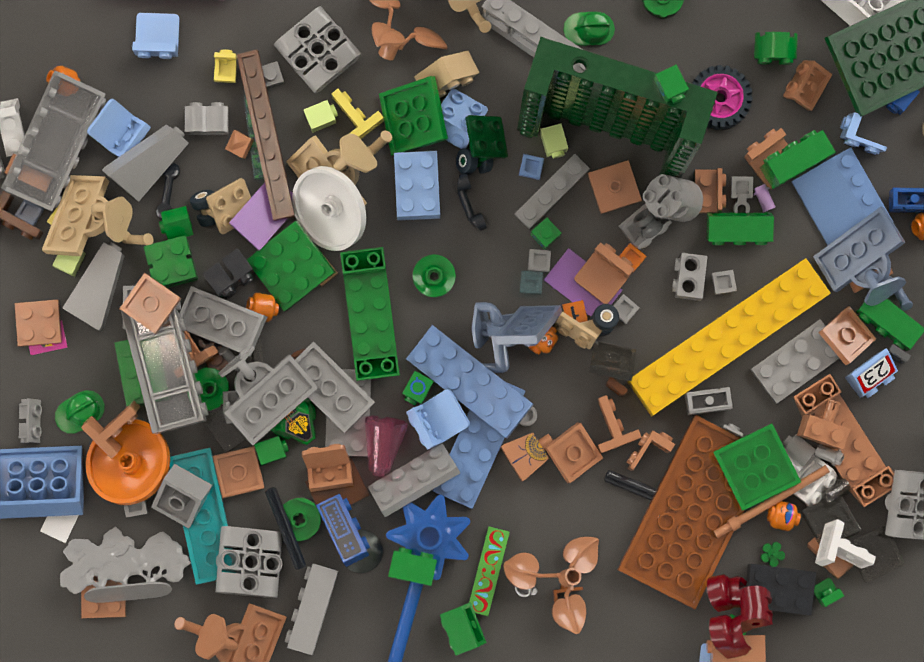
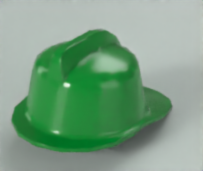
[563,12,615,46]
[55,390,105,434]

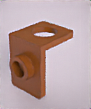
[553,585,583,603]

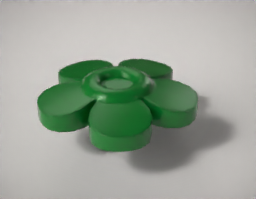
[761,542,785,567]

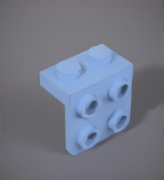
[132,13,180,59]
[441,89,488,149]
[87,99,151,157]
[840,112,887,155]
[406,389,470,450]

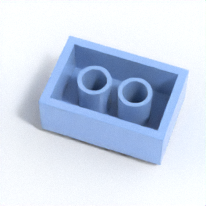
[394,151,440,220]

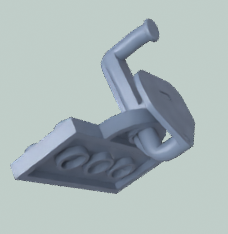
[813,207,913,311]
[472,302,562,373]

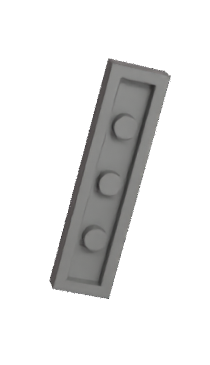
[514,154,590,230]

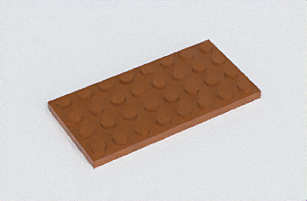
[617,415,744,609]

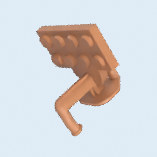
[174,603,287,662]

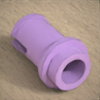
[753,184,776,212]

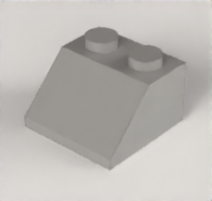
[151,464,212,528]

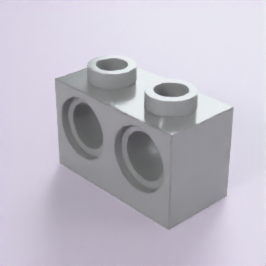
[672,253,708,301]

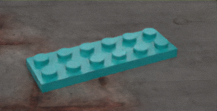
[170,448,236,585]

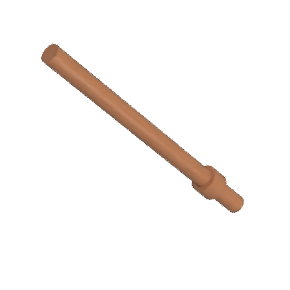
[713,465,830,539]

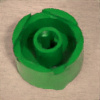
[754,32,798,65]

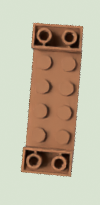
[793,374,894,507]

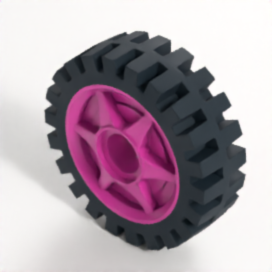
[692,65,752,130]

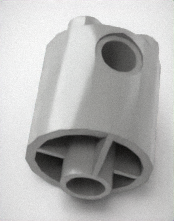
[643,174,703,222]

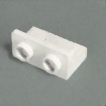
[794,455,837,509]

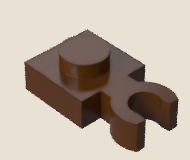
[198,339,228,371]

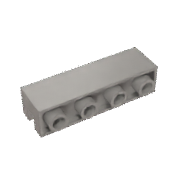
[285,563,339,655]

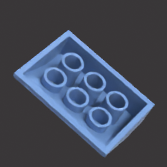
[792,148,893,246]
[0,446,84,519]

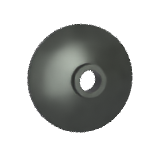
[340,530,383,573]

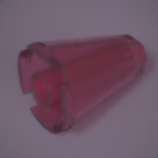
[365,415,408,477]

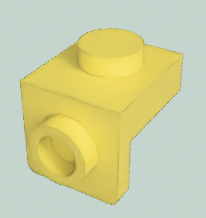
[214,50,237,83]

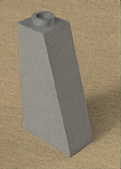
[102,125,188,202]
[63,242,125,332]

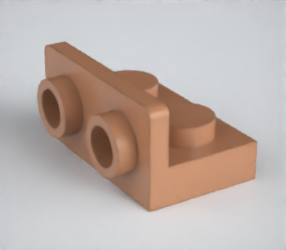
[783,60,832,111]
[694,168,726,213]

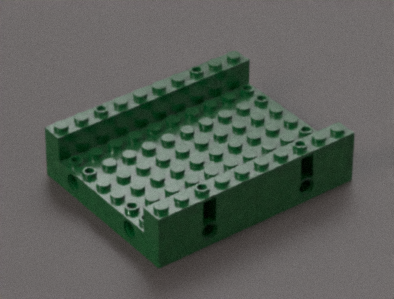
[517,37,718,178]

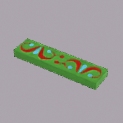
[469,527,510,616]

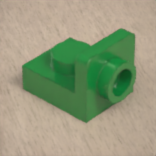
[814,578,844,607]

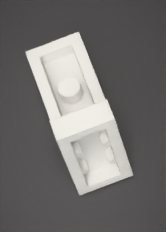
[0,98,25,157]
[815,519,876,569]

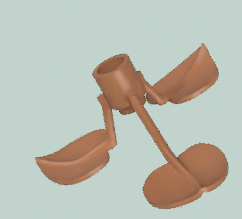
[369,0,448,60]
[503,537,599,634]

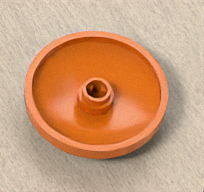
[86,419,170,505]

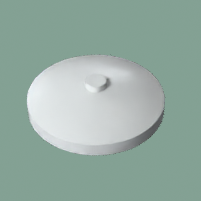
[292,166,366,251]

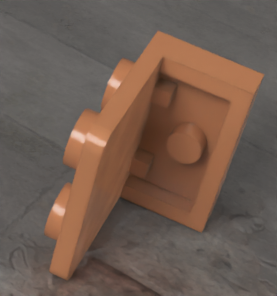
[744,128,788,190]
[574,242,634,304]
[626,431,675,471]
[302,444,353,492]

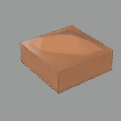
[225,130,254,159]

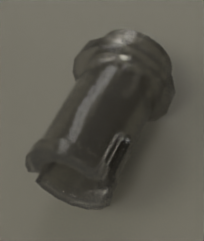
[822,479,851,503]

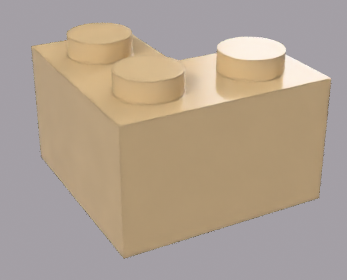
[414,51,479,98]

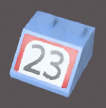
[845,349,898,398]

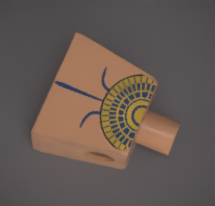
[500,433,553,482]

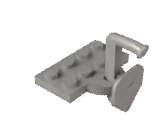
[218,345,318,445]

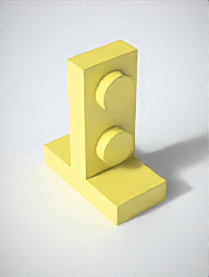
[331,89,384,139]

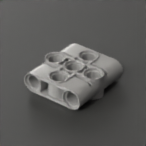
[274,6,362,94]
[885,470,924,540]
[215,526,283,598]

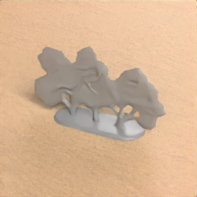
[60,526,191,603]

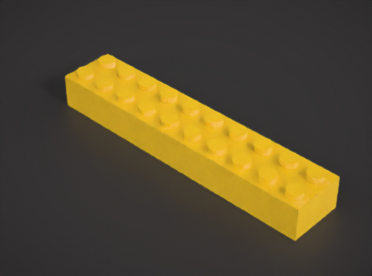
[627,258,831,417]

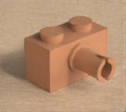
[797,399,850,450]

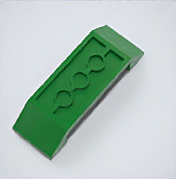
[340,247,400,381]

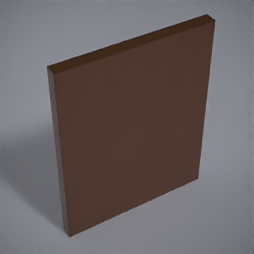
[305,458,369,505]

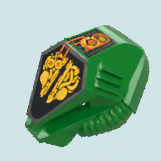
[271,398,316,445]

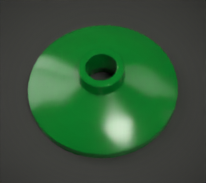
[413,254,456,297]
[187,368,229,411]

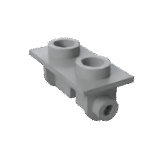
[18,398,42,443]

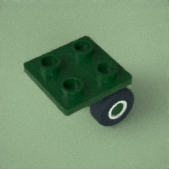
[456,115,508,174]

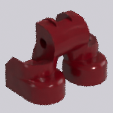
[707,574,773,659]

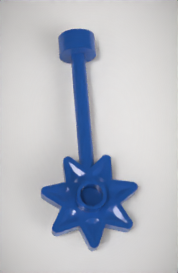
[386,495,470,662]

